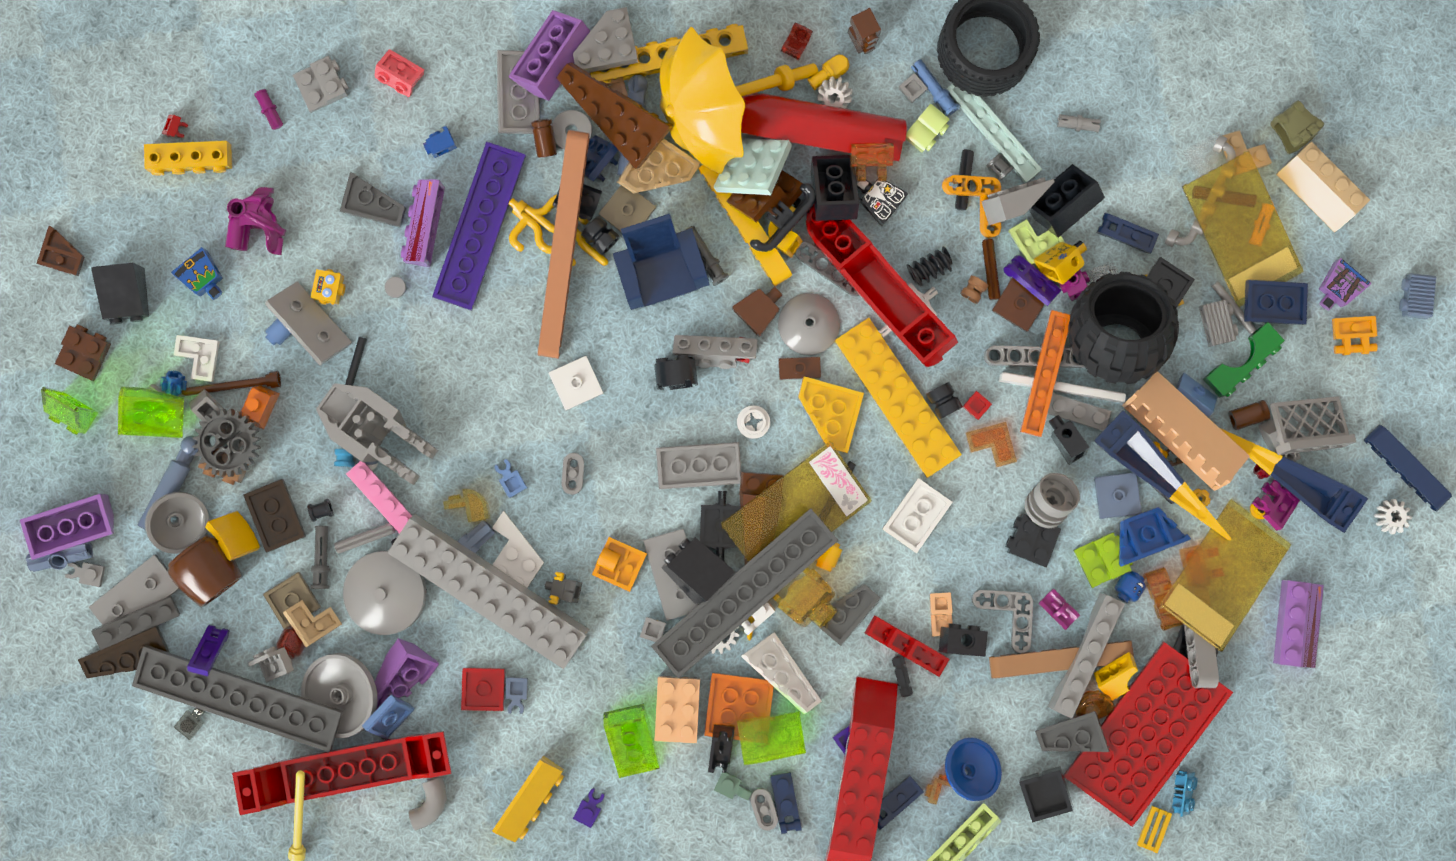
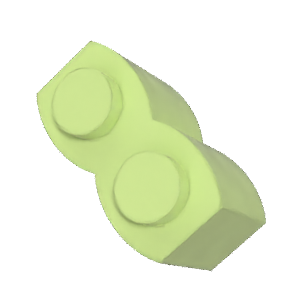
[906,104,950,153]

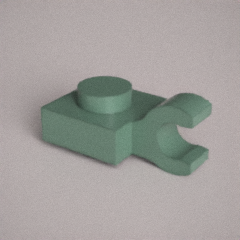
[714,772,752,800]

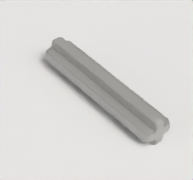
[334,523,395,553]

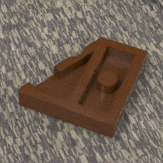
[36,226,85,277]

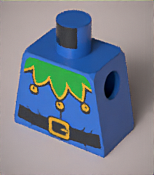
[171,247,223,300]

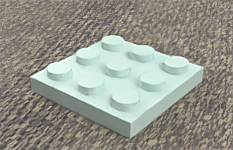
[714,139,792,195]

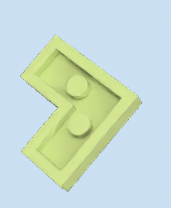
[1008,219,1065,265]

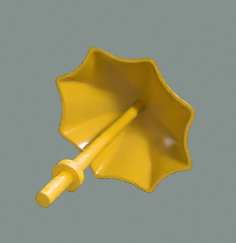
[660,27,818,174]

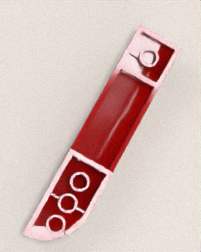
[741,92,907,161]
[806,204,958,367]

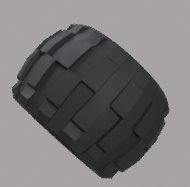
[1068,271,1179,384]

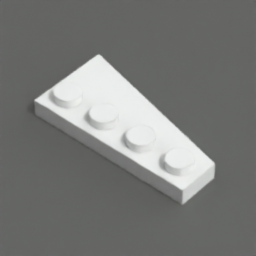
[741,632,822,714]

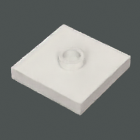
[549,356,604,411]

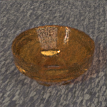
[1076,690,1114,719]

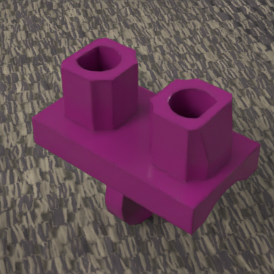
[1038,588,1080,630]

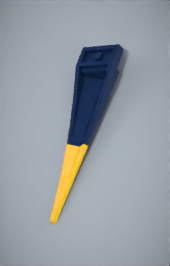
[1094,410,1231,540]
[1220,428,1368,533]

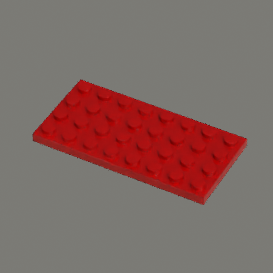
[1064,641,1233,827]

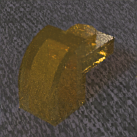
[443,489,491,523]

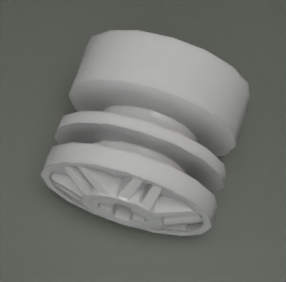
[1025,473,1080,528]

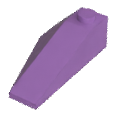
[374,638,439,710]

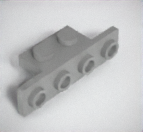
[673,335,757,369]

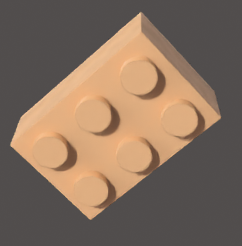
[655,676,700,743]

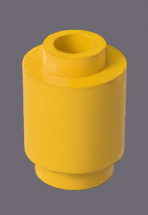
[816,543,843,572]

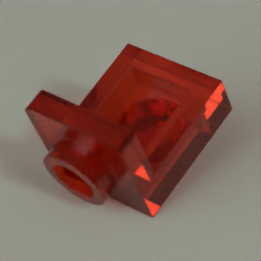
[781,22,813,60]

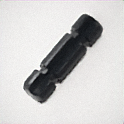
[892,656,913,697]

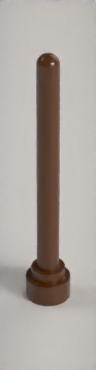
[181,371,281,396]

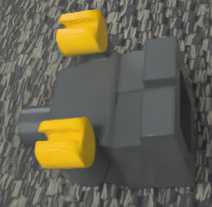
[545,572,582,605]

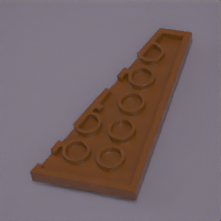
[556,62,674,169]

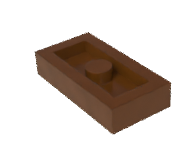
[779,357,821,380]

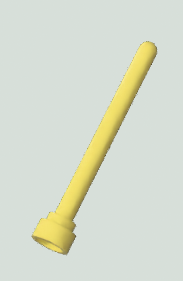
[288,770,306,861]

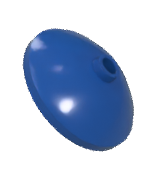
[945,738,1002,801]

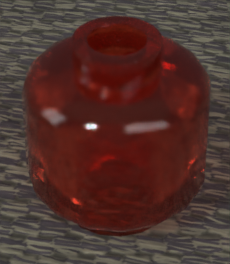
[276,627,305,659]

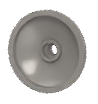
[778,293,840,355]
[145,492,209,554]

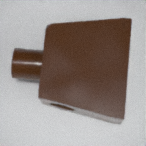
[732,287,783,337]

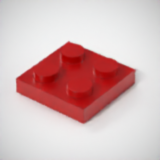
[461,668,505,711]

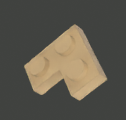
[1222,130,1272,176]
[283,600,342,647]

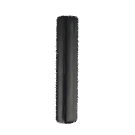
[955,149,974,210]

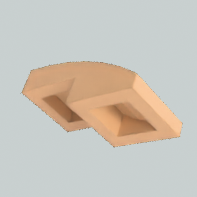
[930,592,953,637]

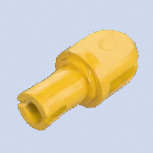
[807,54,849,90]

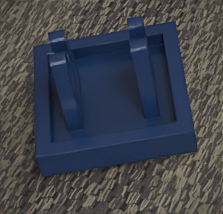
[584,135,618,182]

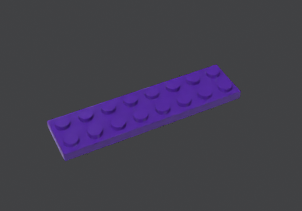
[432,141,526,311]

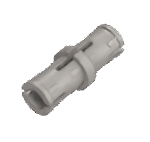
[1057,114,1101,133]

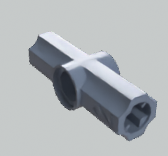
[457,520,496,553]
[26,542,93,572]

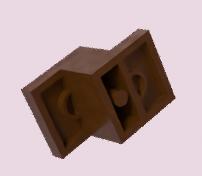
[726,170,803,223]

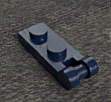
[1097,213,1159,254]
[770,772,802,834]
[877,775,924,830]

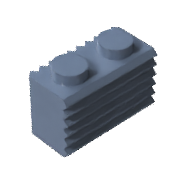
[1399,273,1437,319]

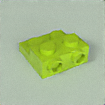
[1073,532,1133,588]

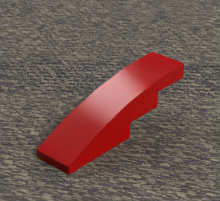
[864,615,950,677]

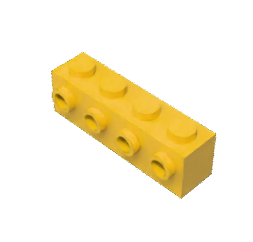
[144,141,232,176]

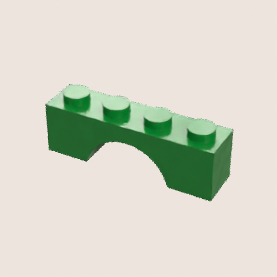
[1203,322,1285,398]

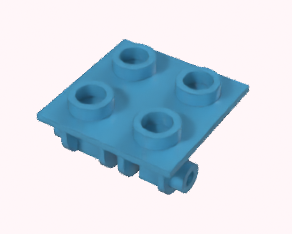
[1172,770,1198,817]

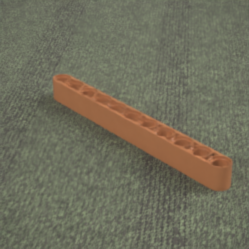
[538,130,590,359]

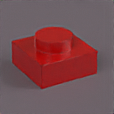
[963,391,992,420]

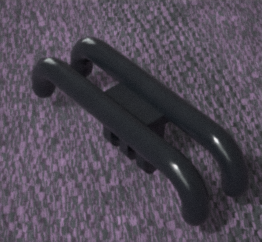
[750,183,816,252]

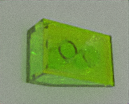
[41,387,98,435]
[118,387,184,438]
[603,703,660,778]
[737,711,806,765]

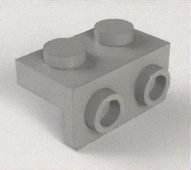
[248,646,294,683]

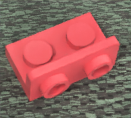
[375,49,425,97]

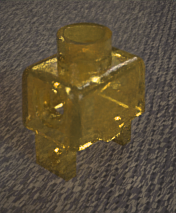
[773,567,837,628]

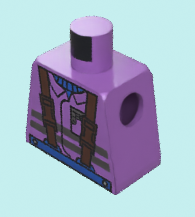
[1319,258,1371,311]

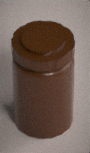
[531,118,557,158]
[1228,400,1270,430]

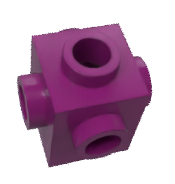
[1059,269,1090,301]

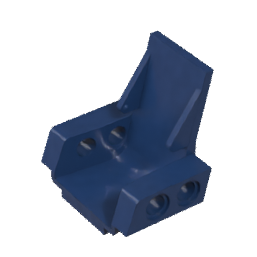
[612,213,710,310]

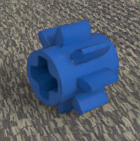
[160,370,187,396]

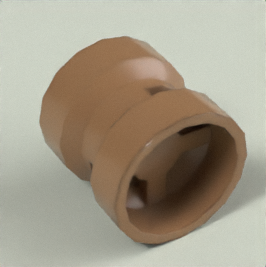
[960,275,989,304]

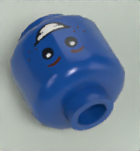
[1114,571,1146,603]

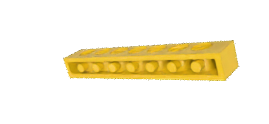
[590,24,748,83]

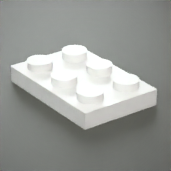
[882,478,952,553]

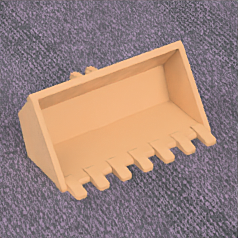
[1122,372,1250,491]

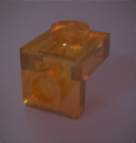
[924,774,951,805]

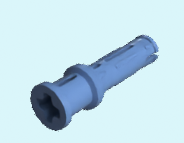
[911,59,960,117]

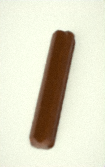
[982,239,1000,300]

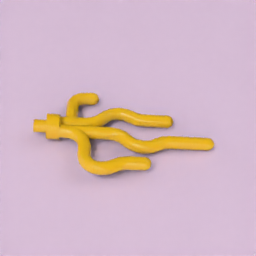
[508,194,609,266]

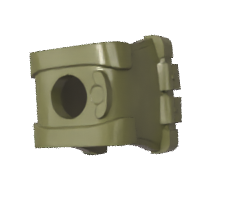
[1270,100,1325,155]

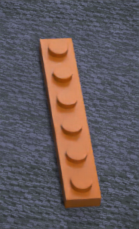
[1020,310,1070,437]

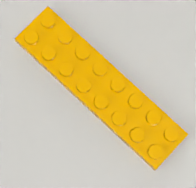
[835,318,962,478]

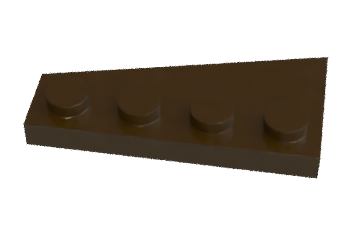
[78,625,170,678]

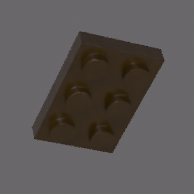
[243,479,306,553]

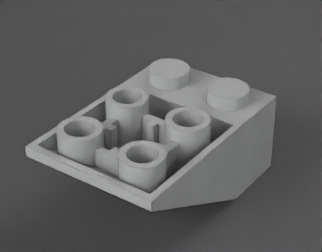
[981,177,1054,225]

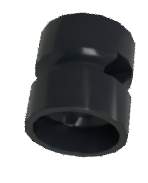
[581,216,620,256]
[926,382,963,419]

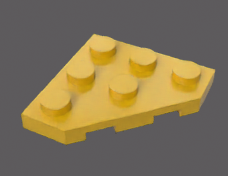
[798,376,864,453]

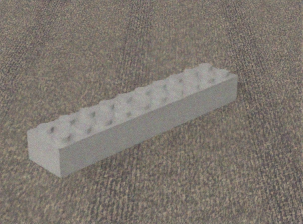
[387,514,590,669]

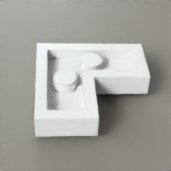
[174,335,220,382]

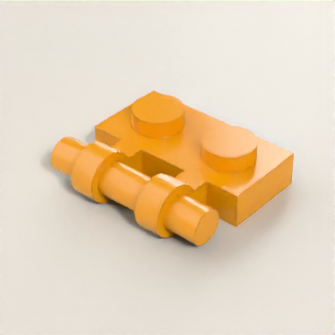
[1332,316,1378,355]

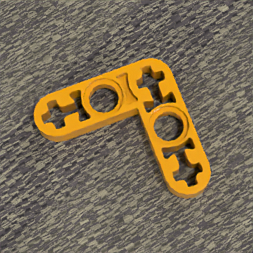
[942,175,1001,238]

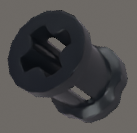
[307,499,334,522]

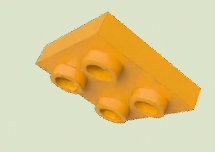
[592,537,647,592]

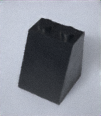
[91,262,149,324]
[661,537,735,604]

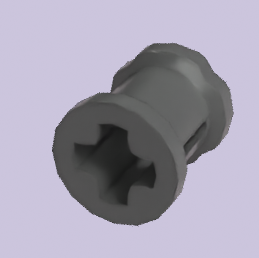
[986,153,1014,181]

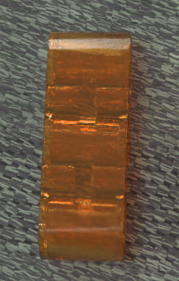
[1143,567,1184,631]

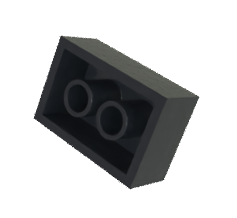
[810,155,859,221]
[1029,164,1105,238]

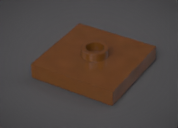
[992,277,1044,332]

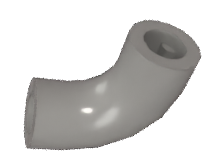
[408,776,447,831]

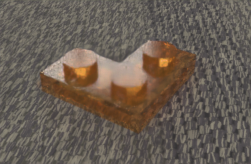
[965,422,1017,467]

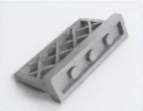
[1270,396,1356,455]

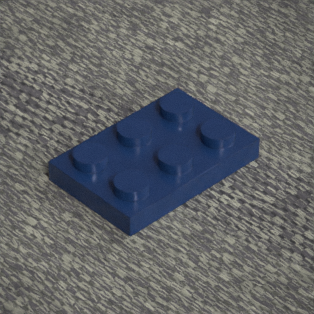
[1244,280,1308,325]

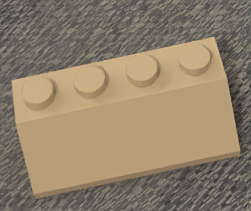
[1276,141,1370,233]

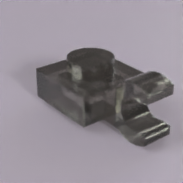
[174,708,206,740]

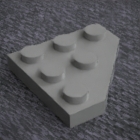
[573,7,638,73]

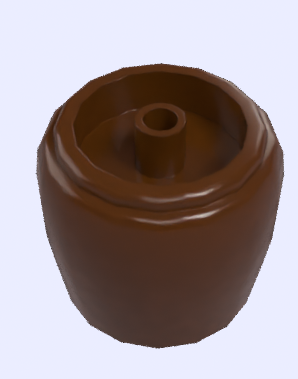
[168,534,243,608]

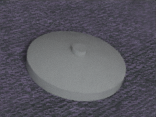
[343,551,426,635]
[301,653,377,738]

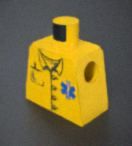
[1033,240,1087,284]

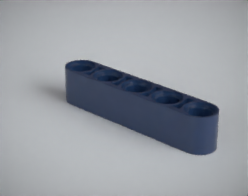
[1364,425,1452,512]

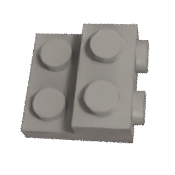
[293,56,349,113]

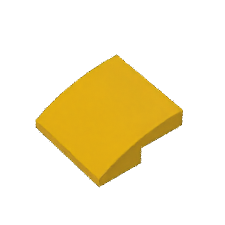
[205,511,260,561]

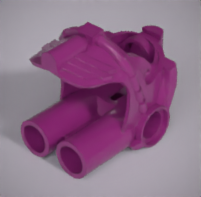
[225,187,286,255]

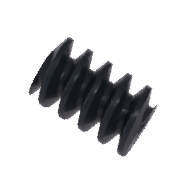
[906,246,953,287]

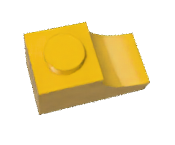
[1094,652,1138,701]

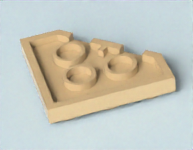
[617,139,700,194]

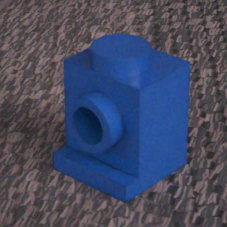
[423,126,457,158]

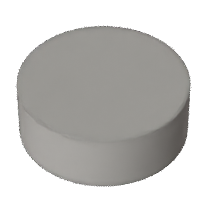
[385,277,406,298]

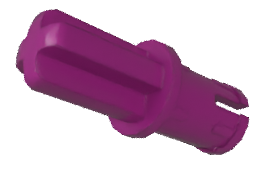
[254,89,283,130]

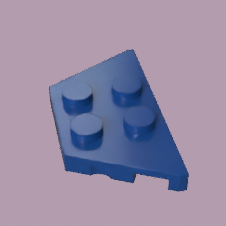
[1119,507,1191,567]

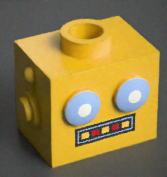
[310,269,346,305]

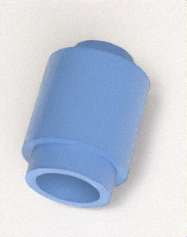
[265,318,291,345]

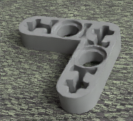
[972,590,1033,653]

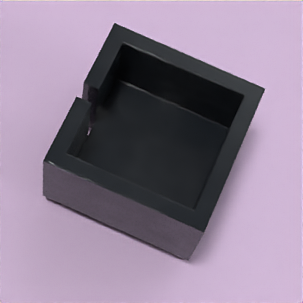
[1019,766,1074,823]

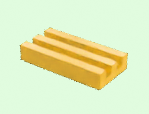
[1137,805,1172,853]

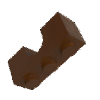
[847,8,881,54]

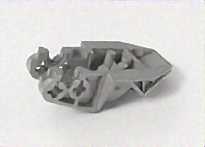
[316,383,439,485]

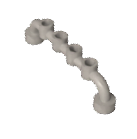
[1165,135,1236,247]

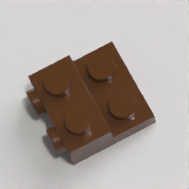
[55,324,111,381]

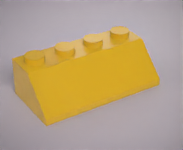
[492,756,564,842]

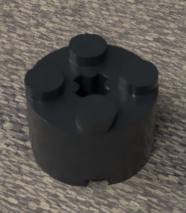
[654,355,698,390]

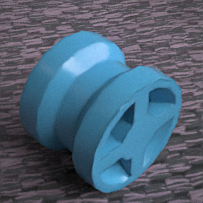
[334,449,355,467]

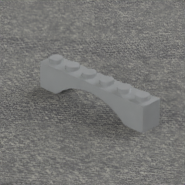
[1047,593,1125,719]

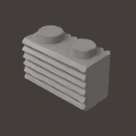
[1199,299,1238,347]

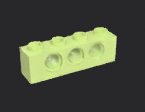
[927,803,1001,861]

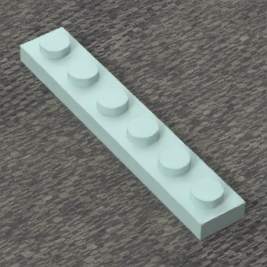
[946,83,1042,183]

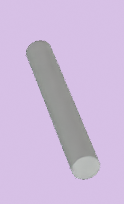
[1211,281,1257,335]

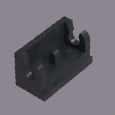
[708,724,735,773]

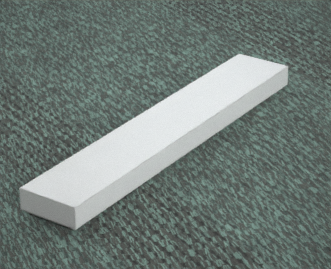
[999,372,1126,403]

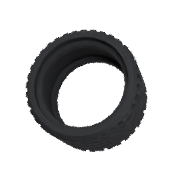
[937,0,1040,97]

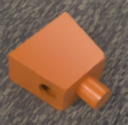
[241,386,280,429]

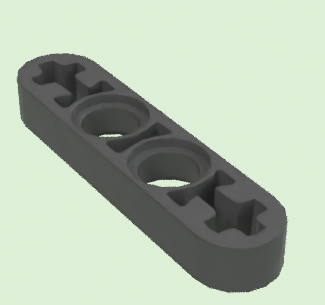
[795,242,860,297]

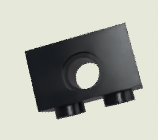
[938,623,988,657]

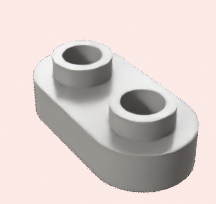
[562,453,584,495]
[750,788,778,831]

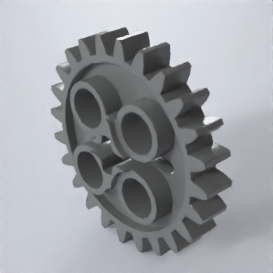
[192,409,261,477]

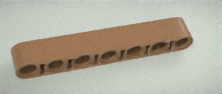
[989,640,1134,678]

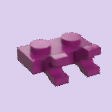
[1252,480,1300,531]

